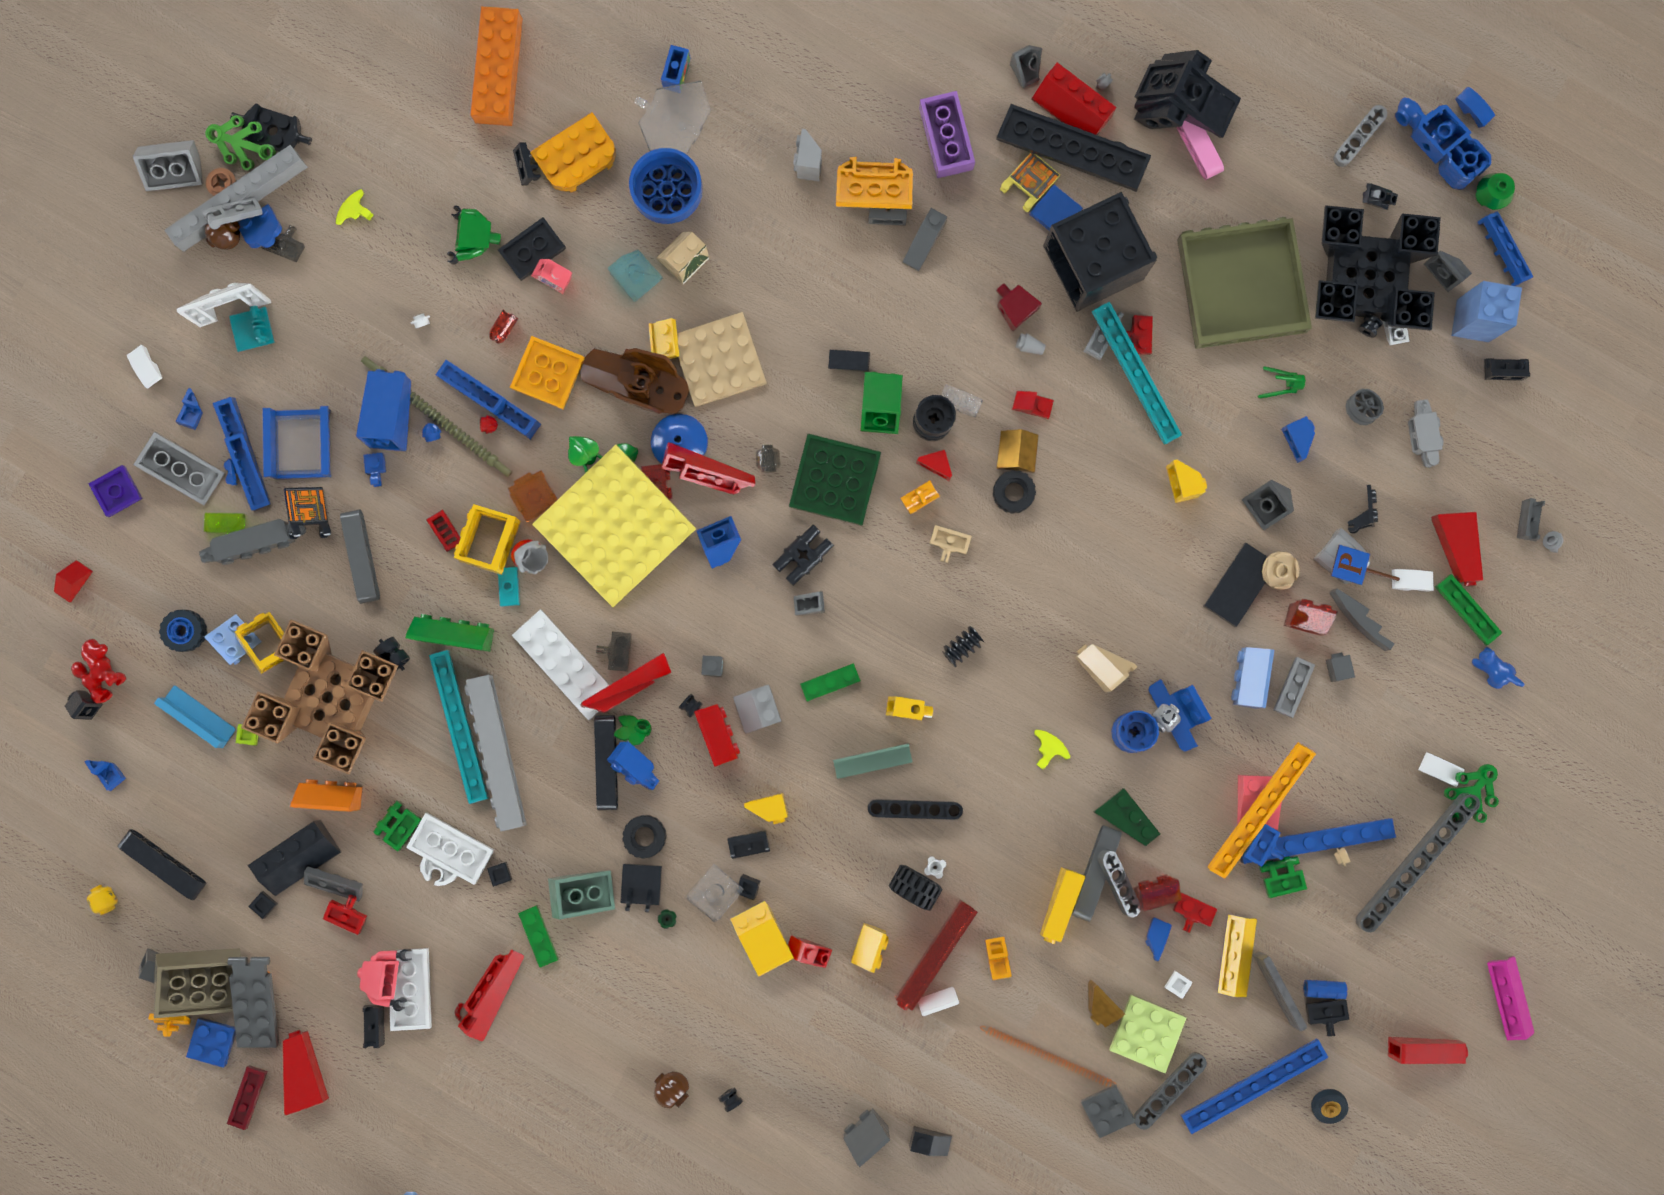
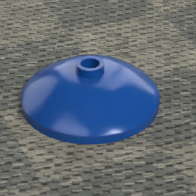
[651,414,708,464]

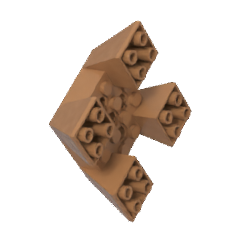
[241,619,399,774]

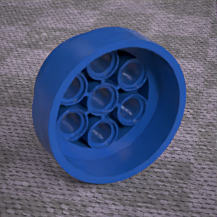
[629,148,703,224]

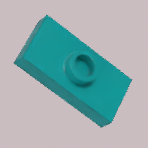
[498,567,520,607]

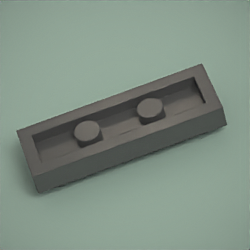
[304,867,363,902]

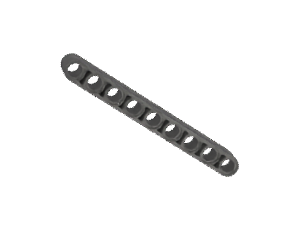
[1356,793,1480,933]

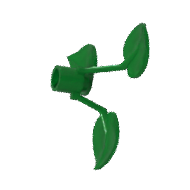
[568,436,638,473]

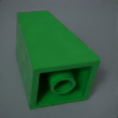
[860,372,903,434]

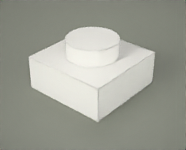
[1164,970,1193,999]

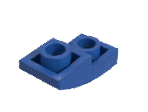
[1455,87,1495,128]

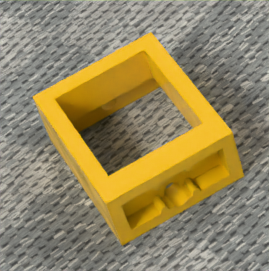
[235,612,285,674]

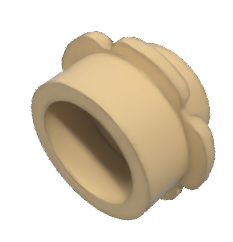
[1334,848,1351,866]

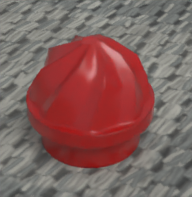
[480,415,498,434]

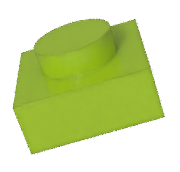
[235,724,258,745]

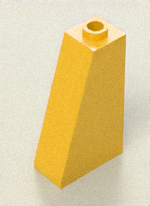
[1040,867,1085,944]

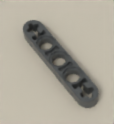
[1134,1052,1207,1130]

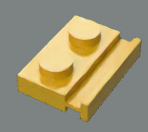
[649,318,679,359]

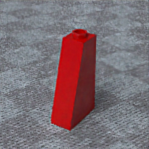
[1431,512,1483,586]
[283,1030,329,1116]
[1388,1037,1468,1064]

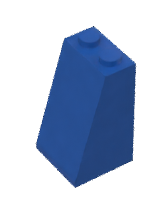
[356,369,411,451]

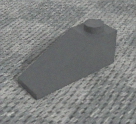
[903,208,948,271]

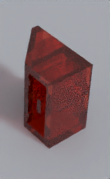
[1284,599,1338,636]
[1133,874,1181,912]

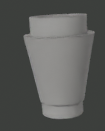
[1016,333,1046,355]

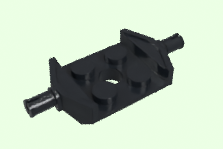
[230,103,312,152]

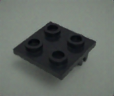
[1348,485,1378,534]
[620,864,662,913]

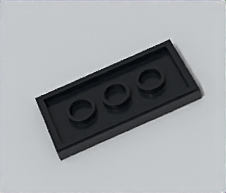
[1203,543,1267,627]

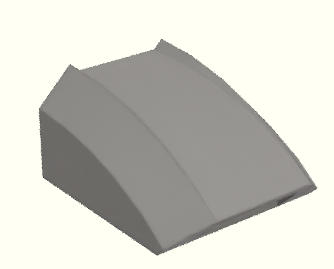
[1314,528,1371,584]

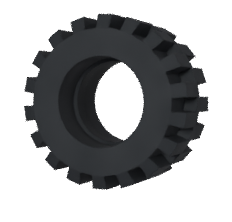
[888,865,943,911]

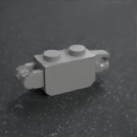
[1408,399,1443,468]

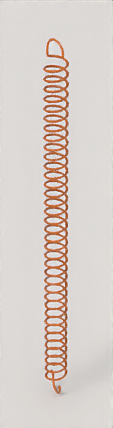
[980,1026,1116,1087]

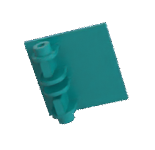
[229,306,275,352]

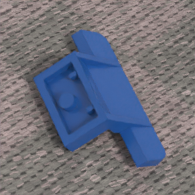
[1149,679,1212,751]

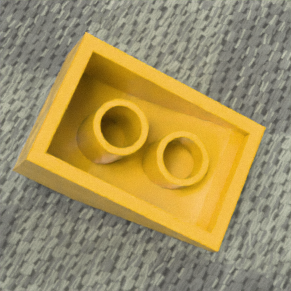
[730,901,794,976]

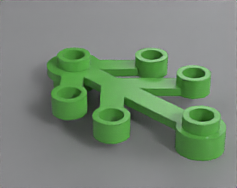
[205,115,276,170]

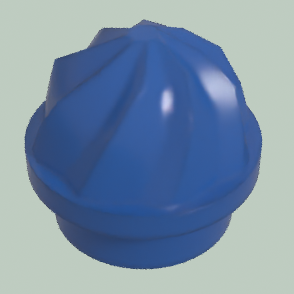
[422,423,441,442]

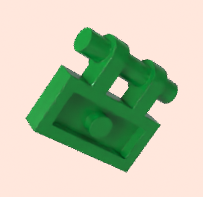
[373,800,422,852]
[1259,856,1307,898]

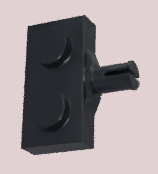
[1306,999,1349,1037]

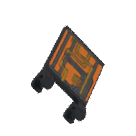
[284,487,331,540]

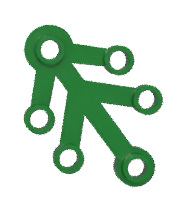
[1444,764,1499,823]

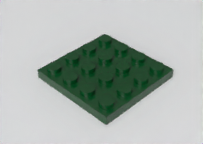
[789,434,881,526]

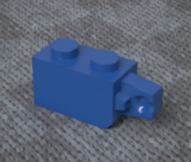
[607,741,659,790]

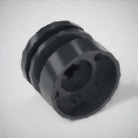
[913,395,956,441]

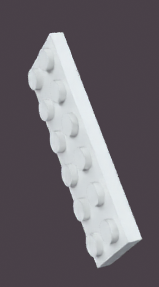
[512,609,609,720]

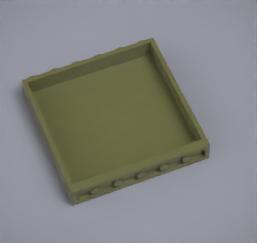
[1177,217,1312,349]

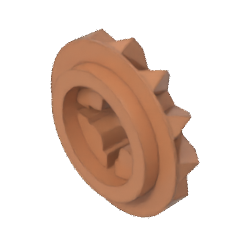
[206,168,236,196]

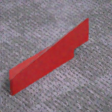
[458,950,524,1041]

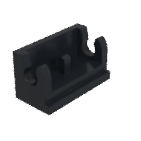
[1484,358,1530,381]
[727,830,770,859]
[362,1005,385,1048]

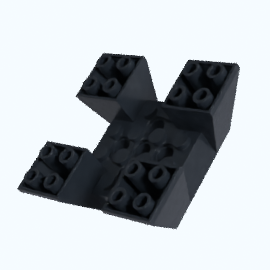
[1315,205,1441,331]

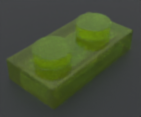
[204,513,245,533]

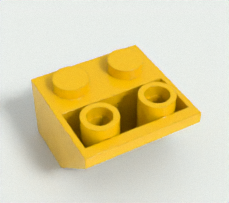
[851,923,889,973]

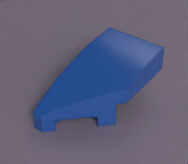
[176,388,203,430]
[85,760,126,791]

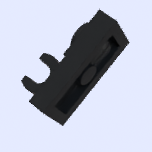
[513,142,541,186]

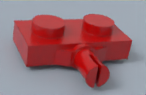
[1126,315,1153,355]
[1173,893,1217,933]
[323,895,367,935]

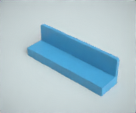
[154,686,236,748]

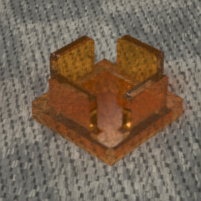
[508,470,558,522]

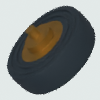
[1311,1089,1349,1124]

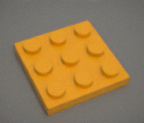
[510,336,585,410]

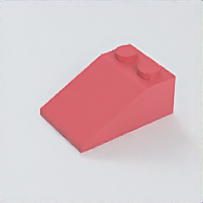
[1237,775,1282,831]

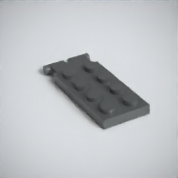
[228,957,279,1048]

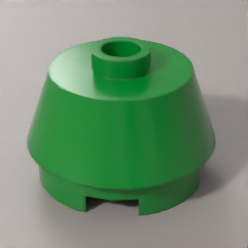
[1476,173,1515,210]

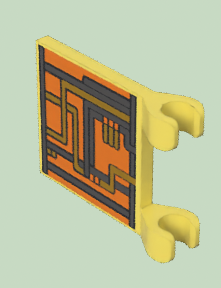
[1000,153,1060,212]

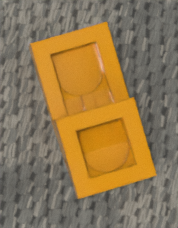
[985,937,1012,981]

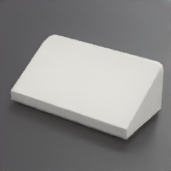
[917,987,959,1016]

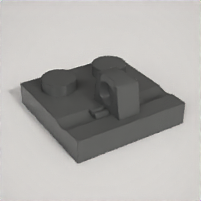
[1081,1084,1135,1138]

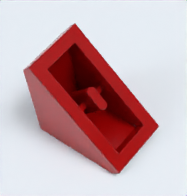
[916,450,952,481]
[54,560,93,603]

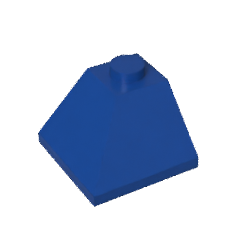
[696,516,741,568]

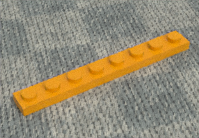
[1207,742,1316,879]

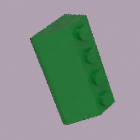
[405,614,494,652]

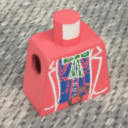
[531,259,572,294]

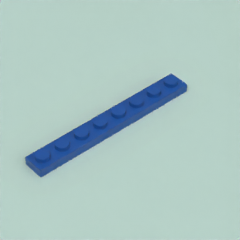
[1241,818,1396,864]
[1181,1038,1328,1134]

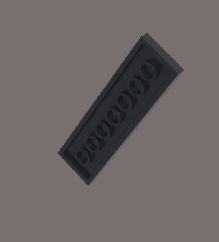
[996,104,1151,192]

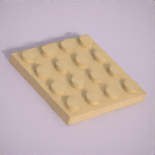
[677,312,767,407]

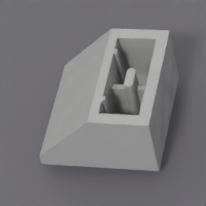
[793,129,822,181]

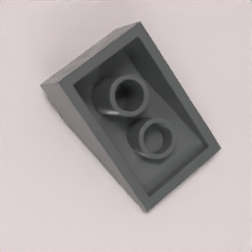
[843,1108,890,1167]

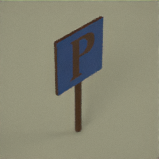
[1331,545,1400,585]

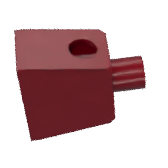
[996,283,1042,331]

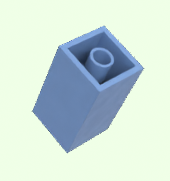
[1451,281,1522,343]

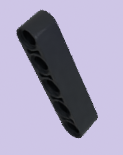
[594,715,618,811]
[867,799,963,820]
[118,829,207,900]

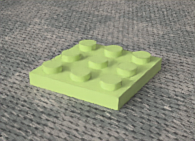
[1109,994,1186,1073]

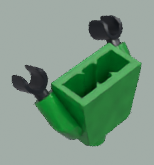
[447,205,501,265]

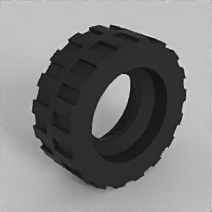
[993,470,1036,514]
[622,815,667,859]

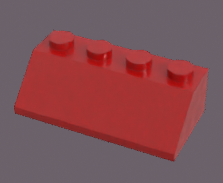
[1032,62,1117,135]

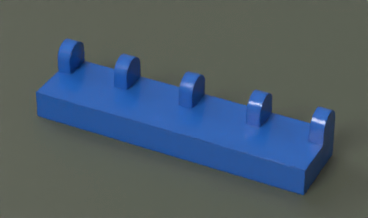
[1477,211,1533,286]

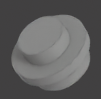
[1096,73,1113,90]

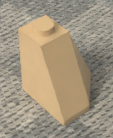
[1075,644,1137,692]

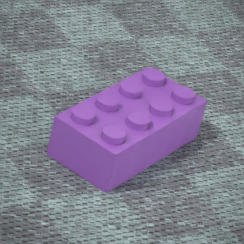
[919,91,975,179]

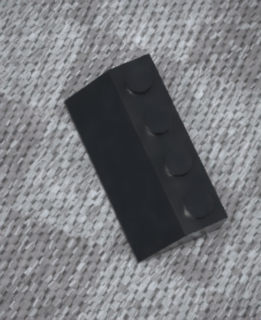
[248,820,341,896]

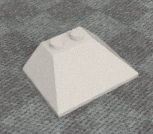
[177,283,271,327]

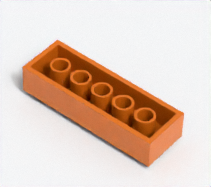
[470,6,523,126]

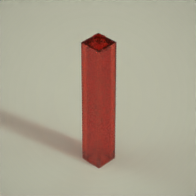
[895,899,978,1011]

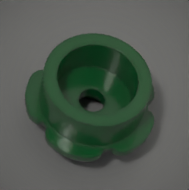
[658,909,677,929]

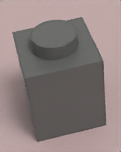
[1325,652,1355,682]
[701,655,724,677]

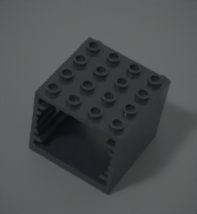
[1043,192,1157,312]

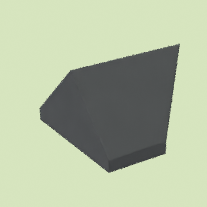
[1010,45,1042,88]

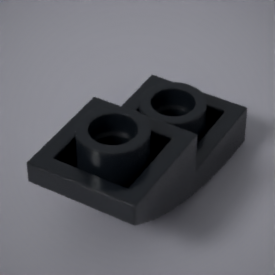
[828,350,870,371]

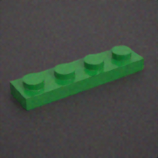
[1435,574,1502,646]

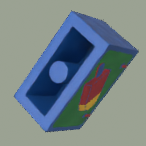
[661,45,691,93]

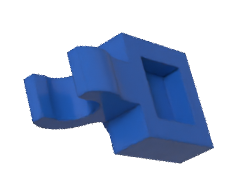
[363,452,386,487]

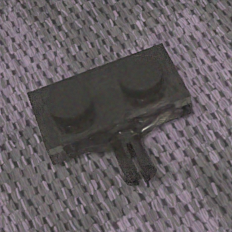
[261,225,305,262]
[596,631,632,672]

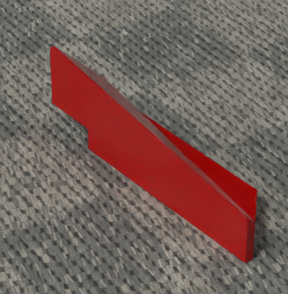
[661,442,755,495]
[580,653,671,713]

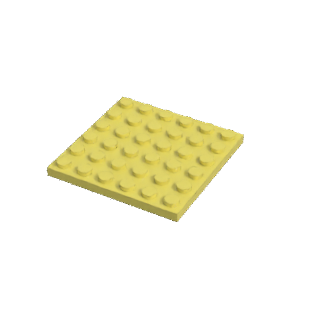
[532,445,697,607]

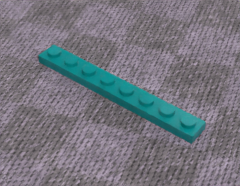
[1091,301,1182,445]
[429,650,489,804]

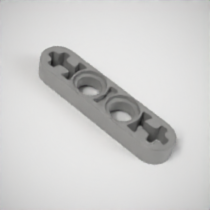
[1333,105,1387,167]

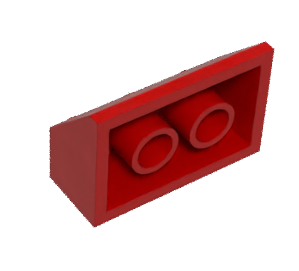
[694,704,740,767]

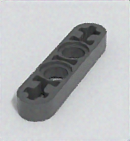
[1098,849,1141,917]

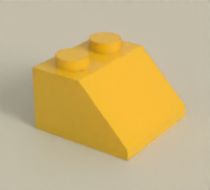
[1166,460,1207,503]
[744,793,789,825]

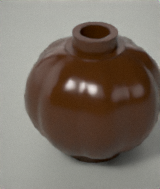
[205,221,241,250]
[654,1071,689,1108]

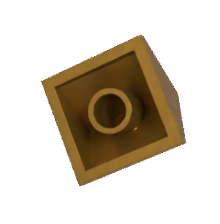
[997,429,1039,473]

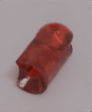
[489,309,518,344]

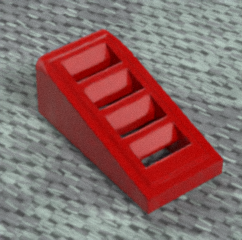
[426,509,461,552]

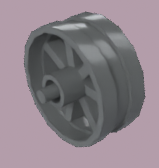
[1345,389,1384,425]

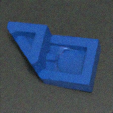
[1145,917,1172,961]

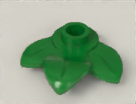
[614,715,652,746]

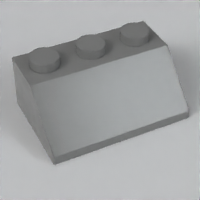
[133,140,202,191]

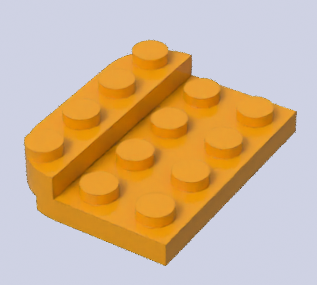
[530,112,616,193]
[836,157,913,209]

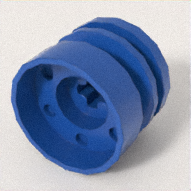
[1111,710,1159,753]

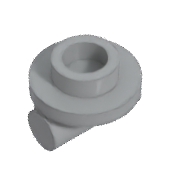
[1543,531,1563,553]

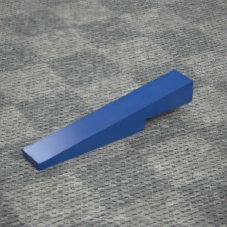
[435,360,541,440]
[213,397,271,511]

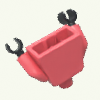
[357,949,412,1011]

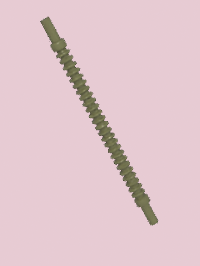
[361,356,512,477]

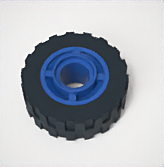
[159,610,207,652]

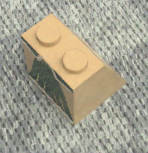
[656,232,709,284]

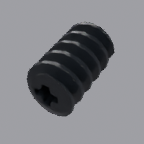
[942,626,985,668]

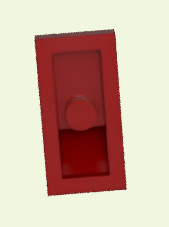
[1012,391,1054,419]

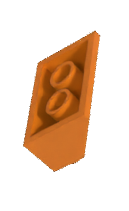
[290,779,363,812]

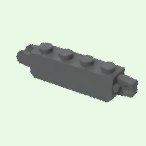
[199,519,307,565]

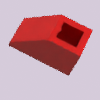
[788,935,832,968]

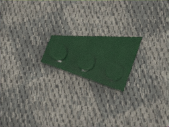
[1093,788,1160,846]

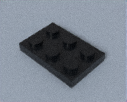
[498,217,566,281]

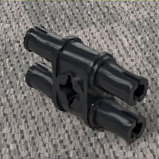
[772,525,834,586]

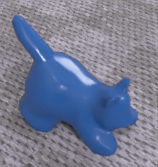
[1472,647,1525,689]

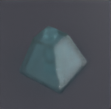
[607,250,663,302]

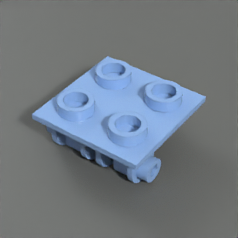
[204,614,262,665]

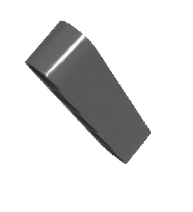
[340,509,380,604]
[1071,825,1122,922]

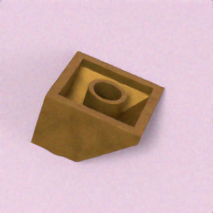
[1088,980,1125,1028]

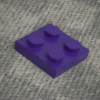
[88,465,143,517]

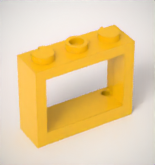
[454,504,521,575]

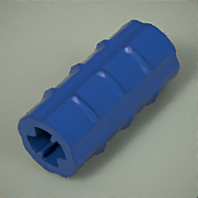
[1303,980,1347,999]

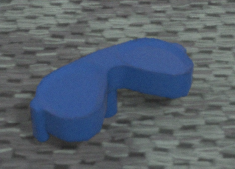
[224,459,237,485]

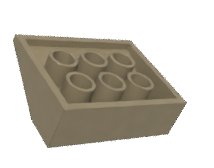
[154,948,241,1018]

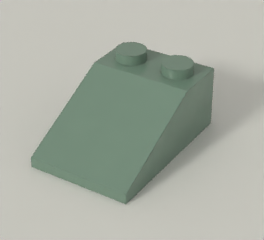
[548,870,615,920]

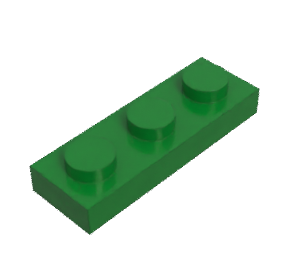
[800,663,861,702]
[518,905,559,968]

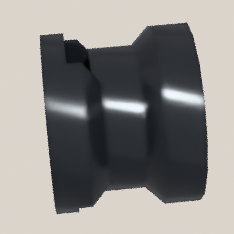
[1358,314,1383,338]
[679,694,703,718]
[718,1087,743,1112]

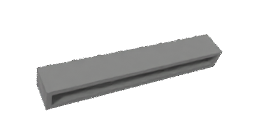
[165,145,308,252]
[465,675,527,832]

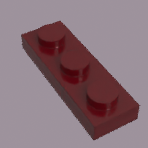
[227,1065,268,1130]

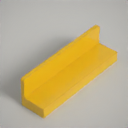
[1218,915,1257,997]

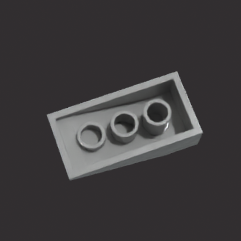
[133,432,225,505]

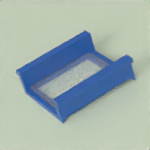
[262,406,331,479]

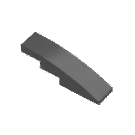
[1330,588,1395,651]

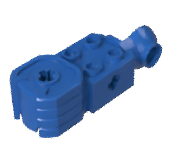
[1395,97,1492,190]

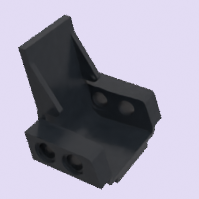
[1134,50,1241,138]

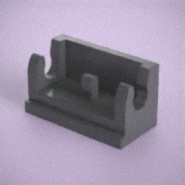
[1517,498,1545,541]

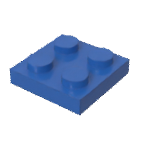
[186,1017,236,1068]

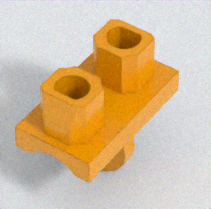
[900,480,940,515]
[148,1013,191,1037]

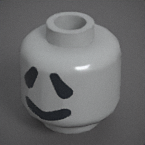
[1152,704,1181,733]

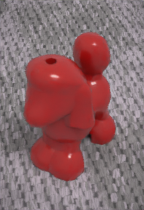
[71,639,127,703]

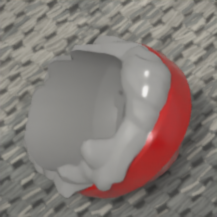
[511,539,548,574]

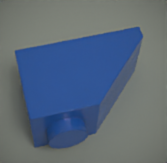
[1281,416,1315,463]

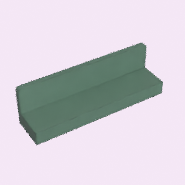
[833,743,913,779]

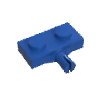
[1243,824,1285,867]

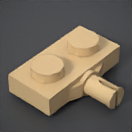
[929,525,972,563]

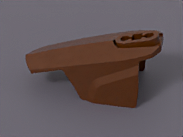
[580,348,689,414]

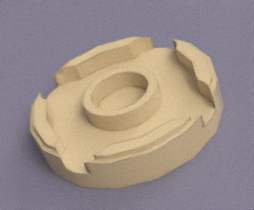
[1262,551,1300,590]

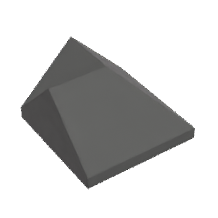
[1424,251,1472,292]
[1242,479,1294,530]

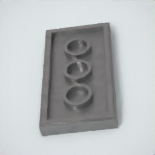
[1253,951,1307,1031]

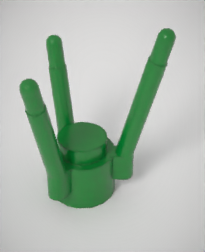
[1258,366,1306,399]

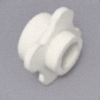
[410,313,430,328]
[924,856,946,879]

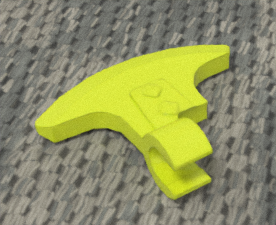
[336,189,374,225]
[1034,730,1070,769]

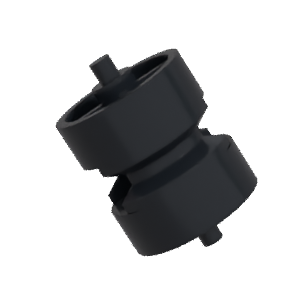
[373,637,410,671]

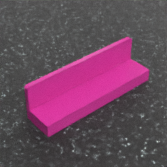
[1487,956,1534,1040]

